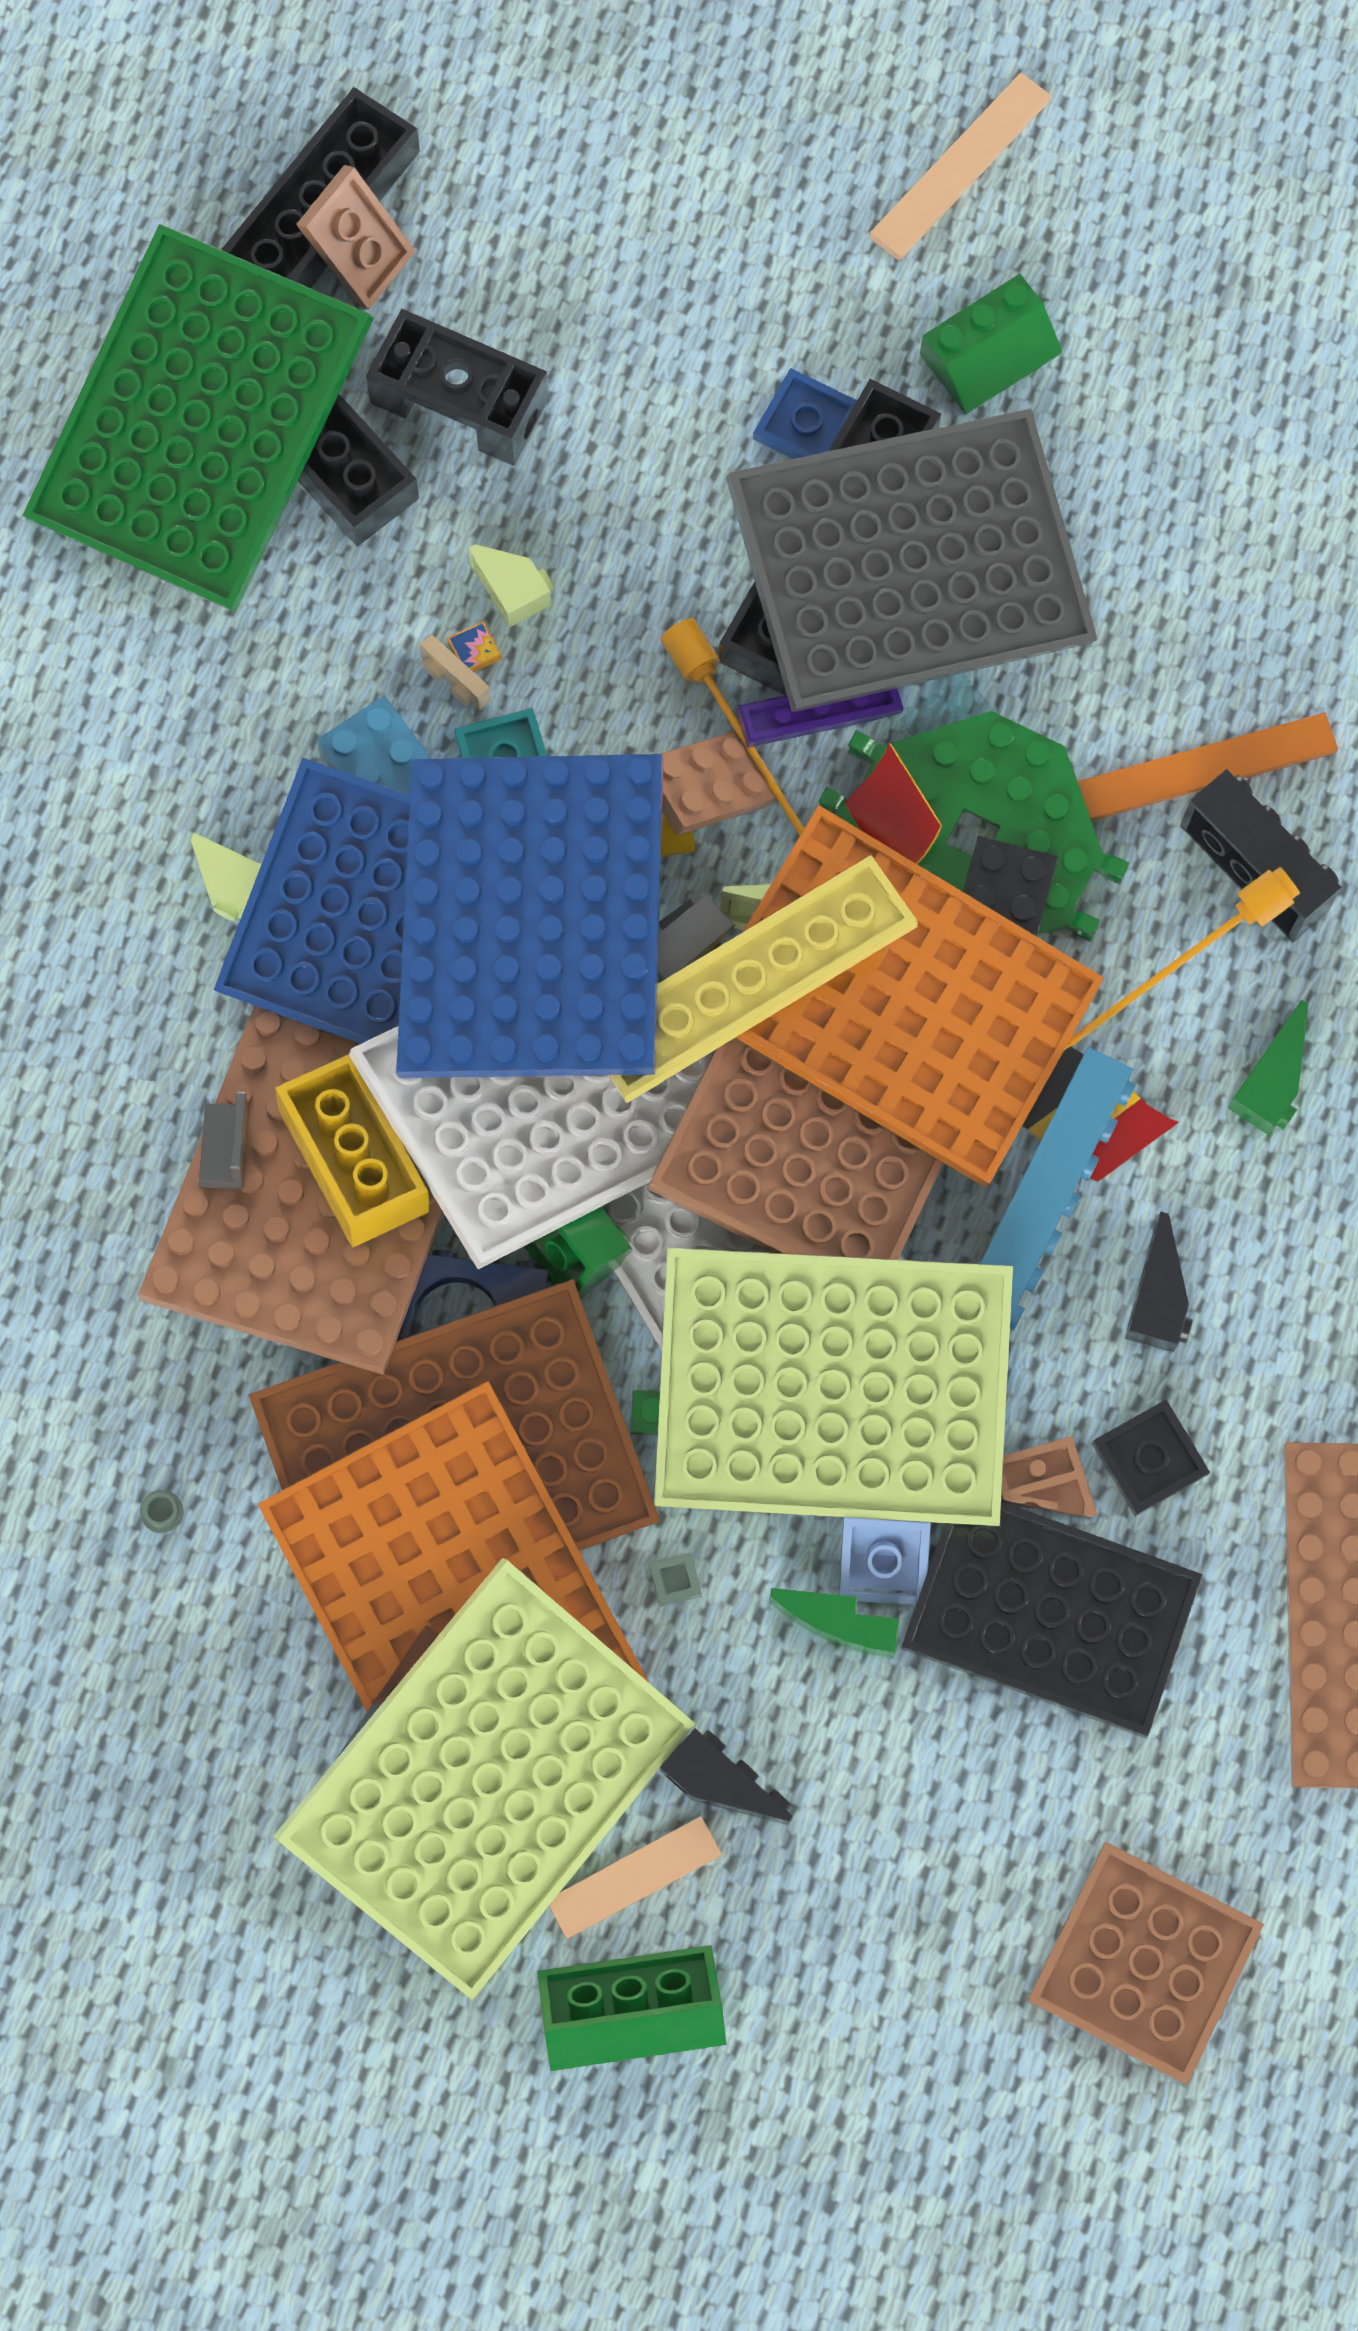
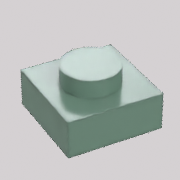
[649,1553,702,1607]

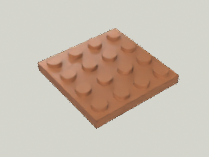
[1027,1842,1264,2085]

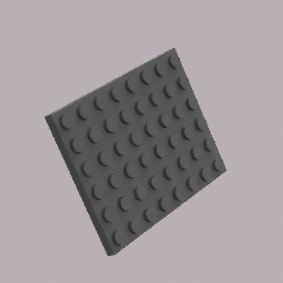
[726,408,1097,712]

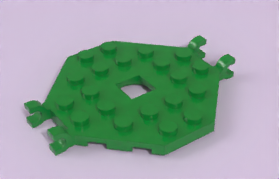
[819,711,1129,942]

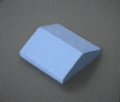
[839,1517,931,1605]

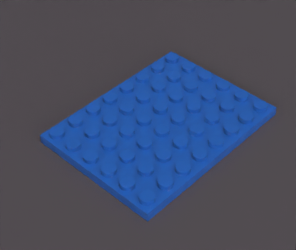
[396,754,663,1078]

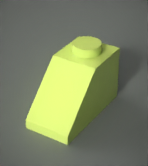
[468,544,554,628]
[190,833,261,921]

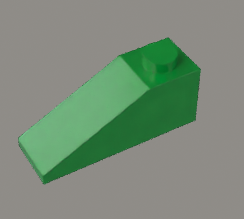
[1228,1000,1308,1136]

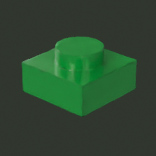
[631,1390,660,1435]

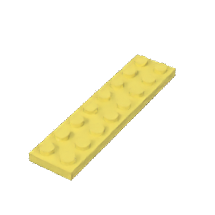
[608,855,918,1103]

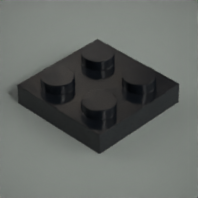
[963,836,1058,937]
[1091,1399,1211,1517]

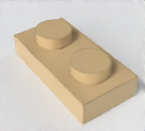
[420,634,491,711]

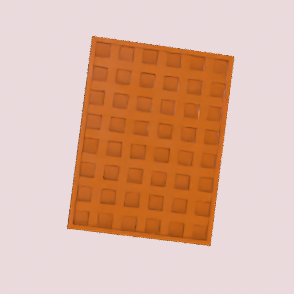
[736,805,1104,1188]
[258,1381,649,1712]

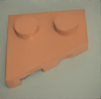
[1001,1436,1097,1519]

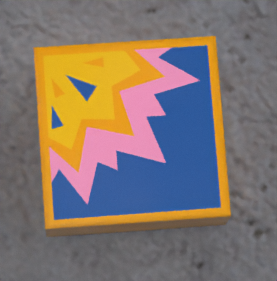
[447,621,502,672]

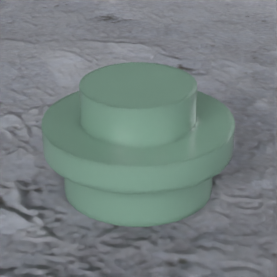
[140,1490,184,1533]

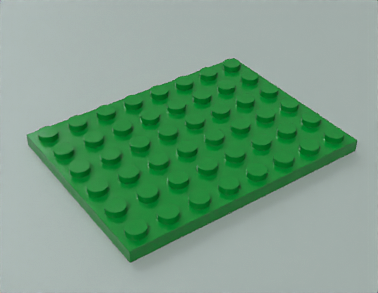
[22,224,374,613]

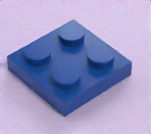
[753,368,857,459]

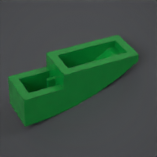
[769,1588,899,1658]

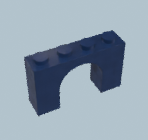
[396,1250,549,1342]

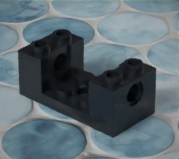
[366,308,549,466]

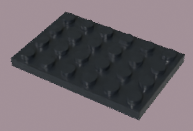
[900,1501,1203,1739]

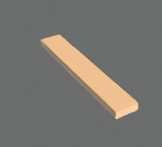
[869,73,1051,262]

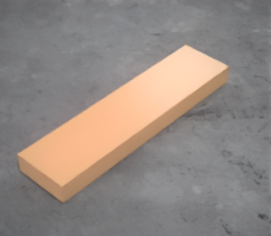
[549,1816,722,1940]

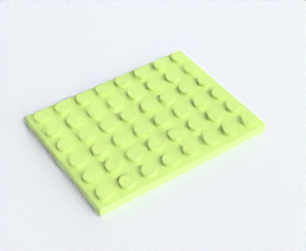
[654,1248,1013,1526]
[273,1558,696,2001]

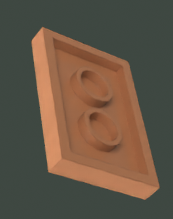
[296,165,416,310]
[661,731,776,836]

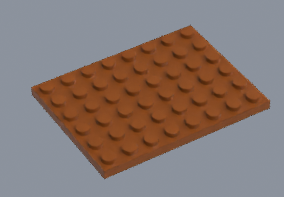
[248,1279,660,1551]

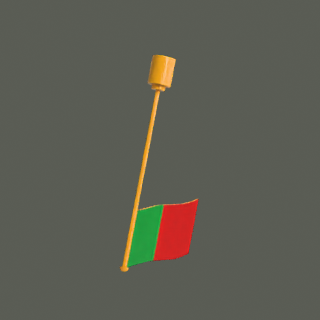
[660,618,942,864]

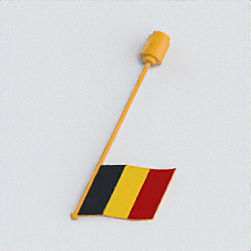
[1022,867,1300,1182]

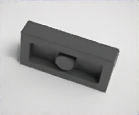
[199,1091,249,1189]

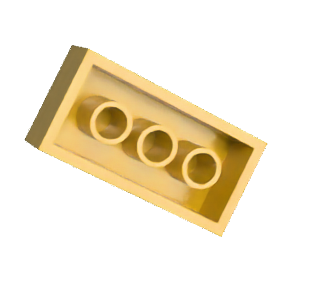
[275,1054,429,1248]

